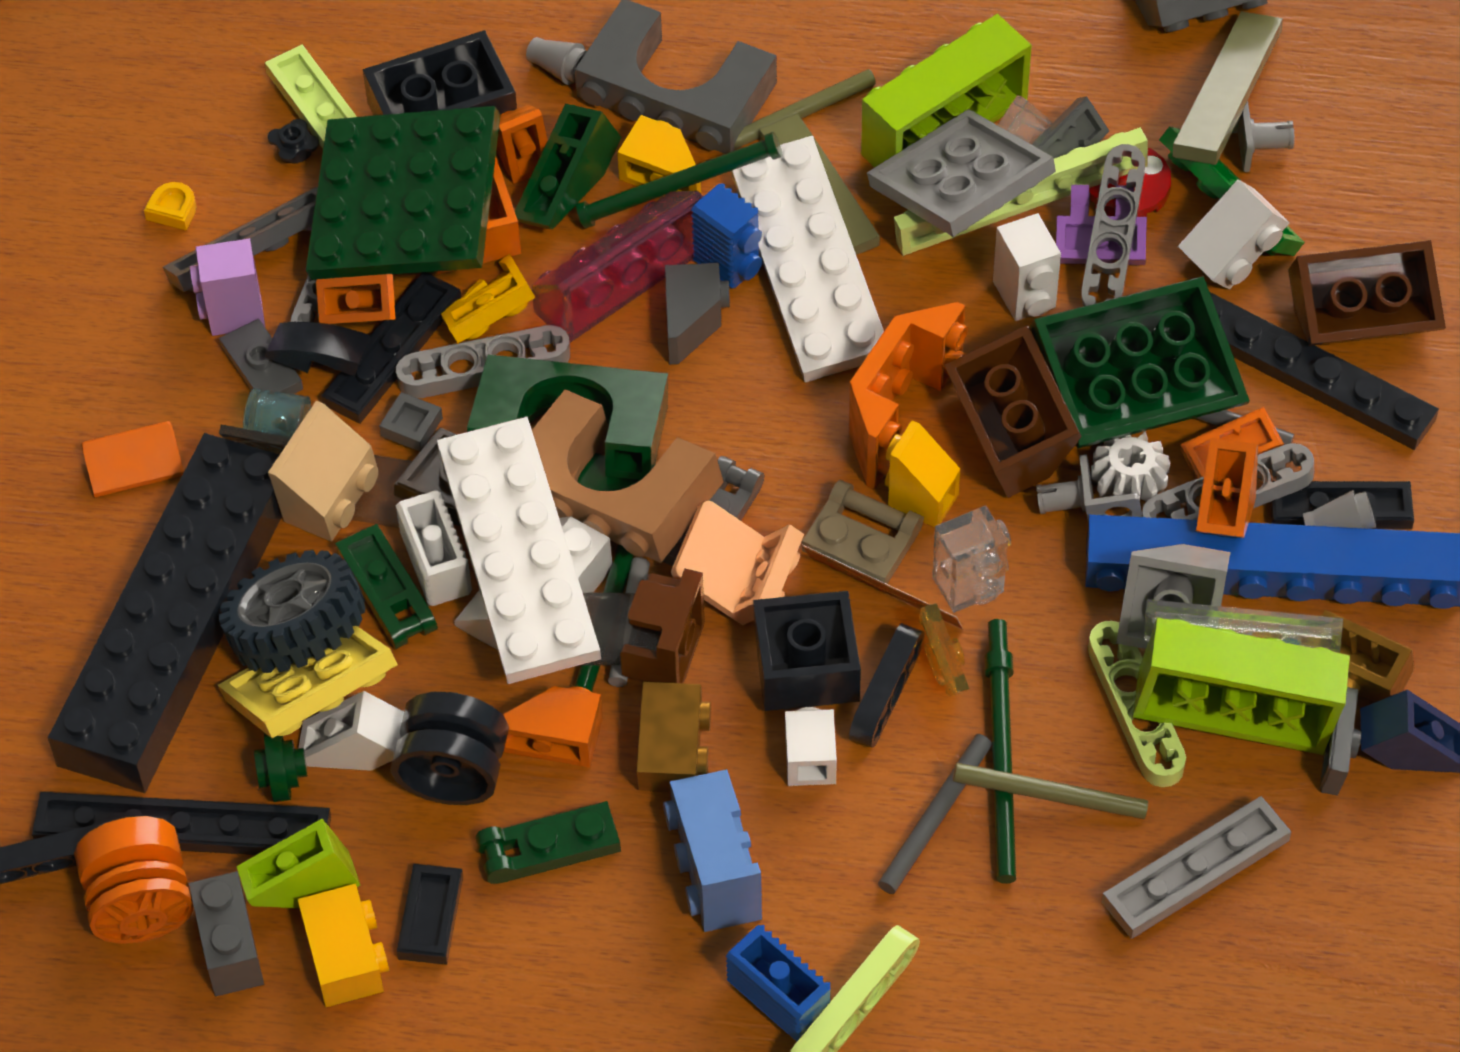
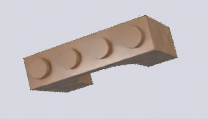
[532,390,724,563]

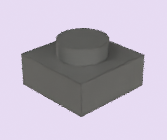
[379,392,443,452]

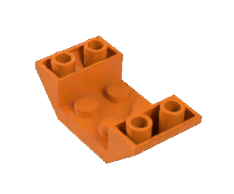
[849,302,968,490]

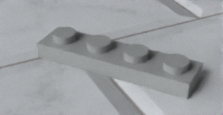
[1102,796,1292,939]

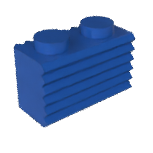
[691,184,762,288]
[726,925,830,1042]

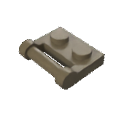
[802,479,924,584]

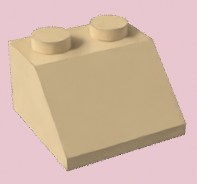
[268,401,378,542]

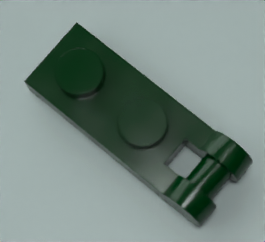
[335,524,438,650]
[475,801,621,884]

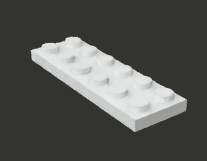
[731,136,884,383]
[437,417,601,684]

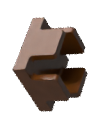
[620,568,705,683]

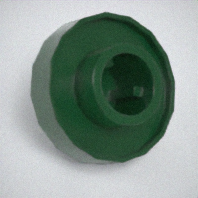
[254,732,308,803]

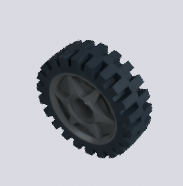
[219,550,366,673]

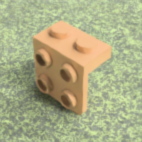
[671,501,804,625]

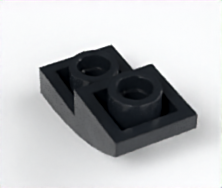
[265,322,371,376]

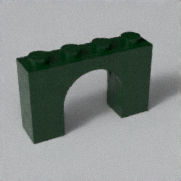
[467,354,668,480]

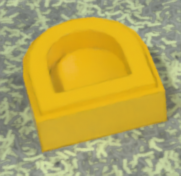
[144,182,197,230]

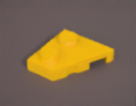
[441,254,536,344]

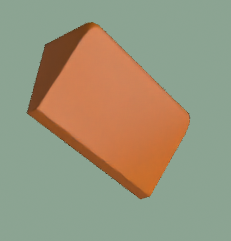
[81,421,184,498]

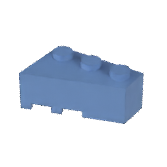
[663,769,762,932]

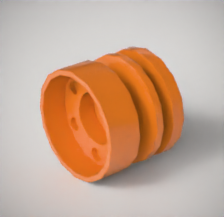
[74,816,194,944]

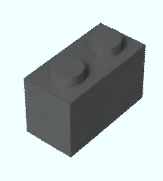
[189,871,264,997]

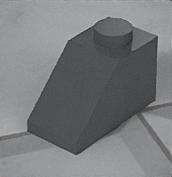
[665,263,730,365]

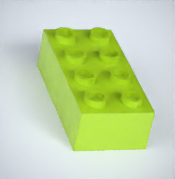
[861,14,1032,167]
[1133,617,1350,755]

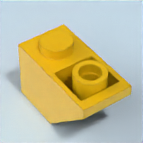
[885,421,960,529]

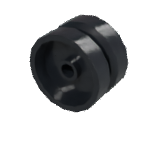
[390,692,509,805]

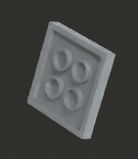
[867,109,1056,237]

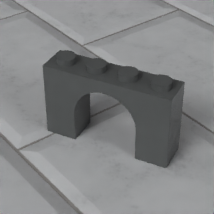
[575,0,777,154]

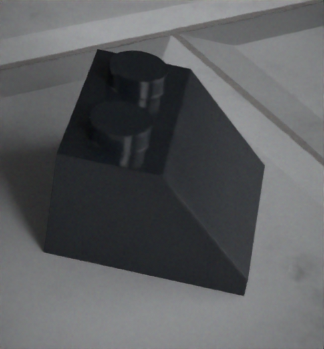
[753,591,861,711]

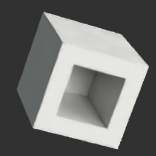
[785,707,837,786]

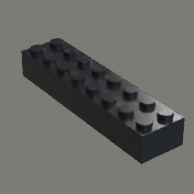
[47,433,282,794]

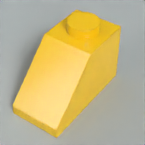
[617,115,701,207]

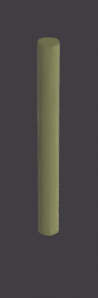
[726,69,876,153]
[952,762,1148,819]

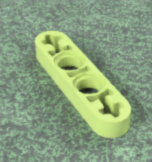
[1088,620,1186,787]
[790,925,920,1052]

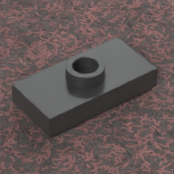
[1031,96,1109,158]
[219,319,303,409]
[1319,687,1361,796]

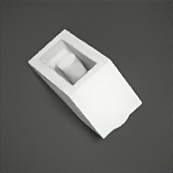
[299,691,404,771]

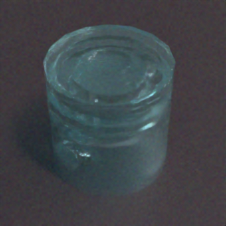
[243,388,311,446]

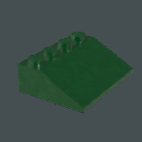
[1029,276,1250,449]

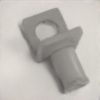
[1232,101,1295,172]
[1036,454,1143,522]

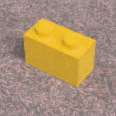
[298,883,389,1008]

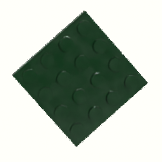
[306,106,500,280]

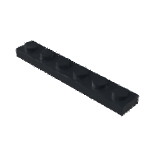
[1210,292,1439,450]

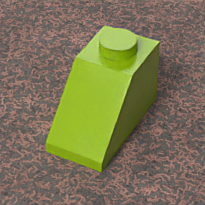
[236,819,361,908]

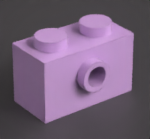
[190,238,266,336]

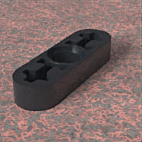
[849,623,925,748]

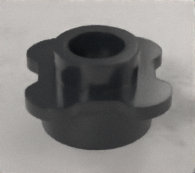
[268,119,319,164]

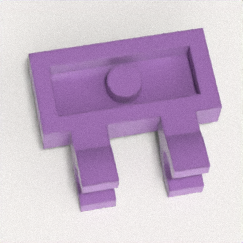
[1056,185,1147,265]

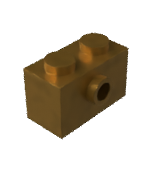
[1305,610,1414,702]
[637,682,711,792]

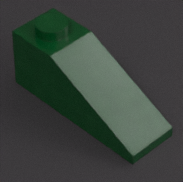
[515,103,622,230]

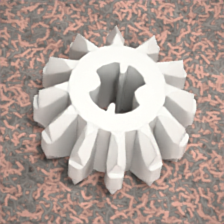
[1091,431,1170,502]

